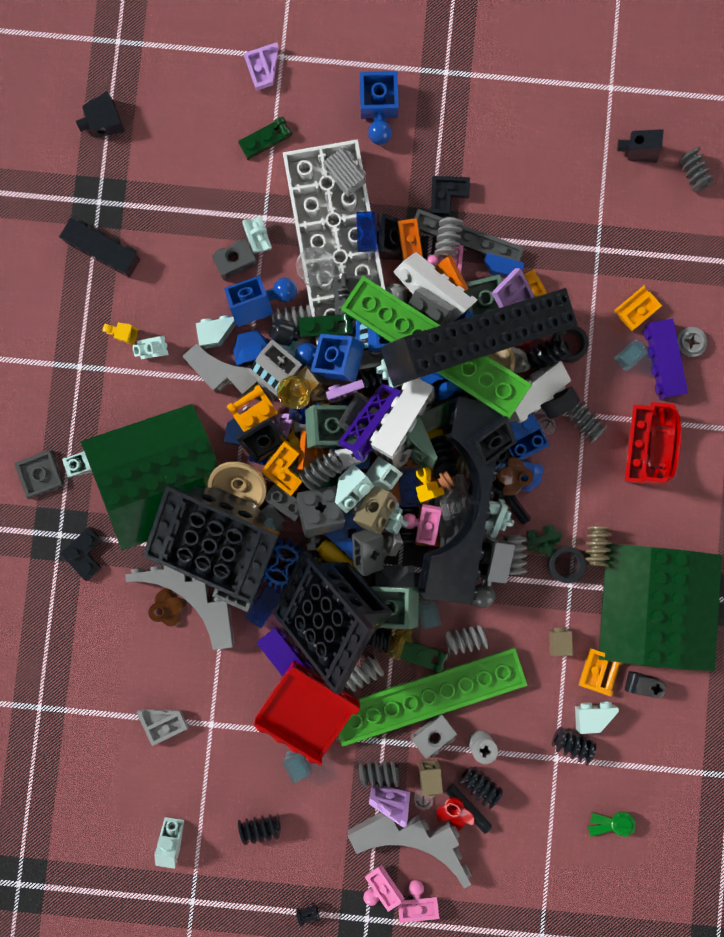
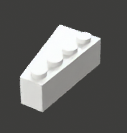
[394,252,477,324]
[509,361,571,423]
[370,379,434,460]

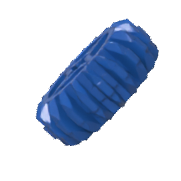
[262,539,304,591]

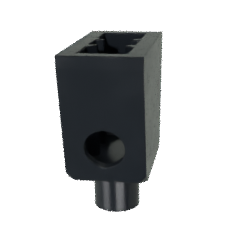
[76,91,125,137]
[617,129,664,163]

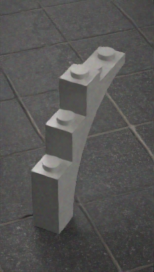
[182,344,304,401]
[125,565,235,650]
[348,812,472,889]

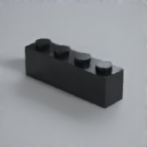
[59,217,140,278]

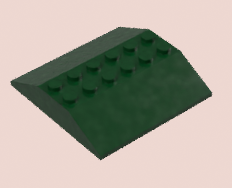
[80,404,219,551]
[599,544,722,671]

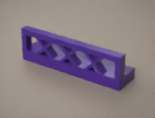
[338,384,402,462]

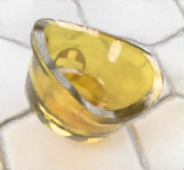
[277,376,311,409]

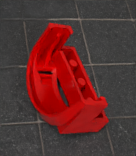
[625,402,682,486]

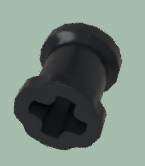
[296,903,320,927]

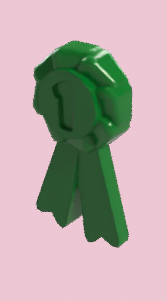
[587,811,635,837]

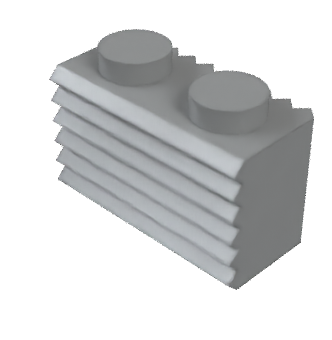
[323,147,366,197]

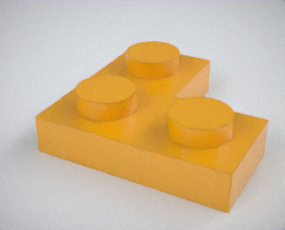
[261,441,303,496]

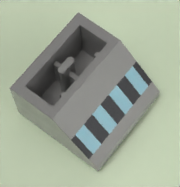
[249,339,303,398]

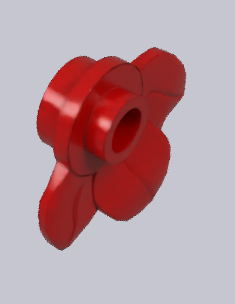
[436,797,474,832]

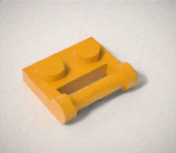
[227,384,278,432]
[578,648,622,697]

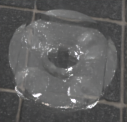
[296,247,335,287]

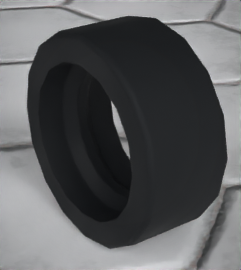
[551,326,589,363]
[541,387,580,419]
[547,546,586,583]

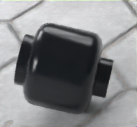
[269,319,299,346]

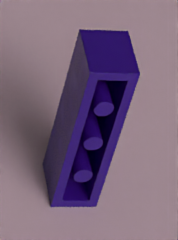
[644,318,688,400]
[257,626,318,676]

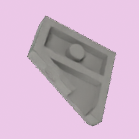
[136,709,189,746]

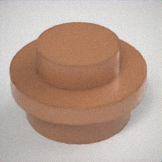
[438,471,455,490]

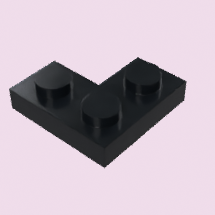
[430,176,470,216]
[60,527,103,582]

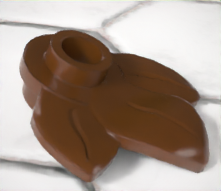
[496,457,533,496]
[148,588,186,626]

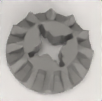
[677,327,707,357]

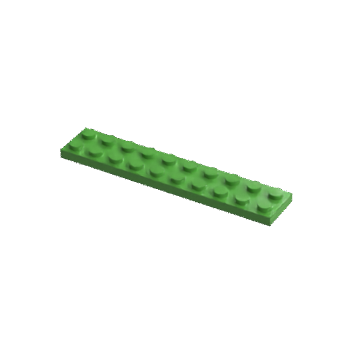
[341,276,532,419]
[338,647,528,747]

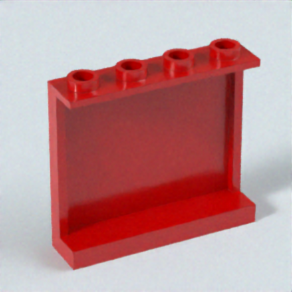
[253,660,360,766]

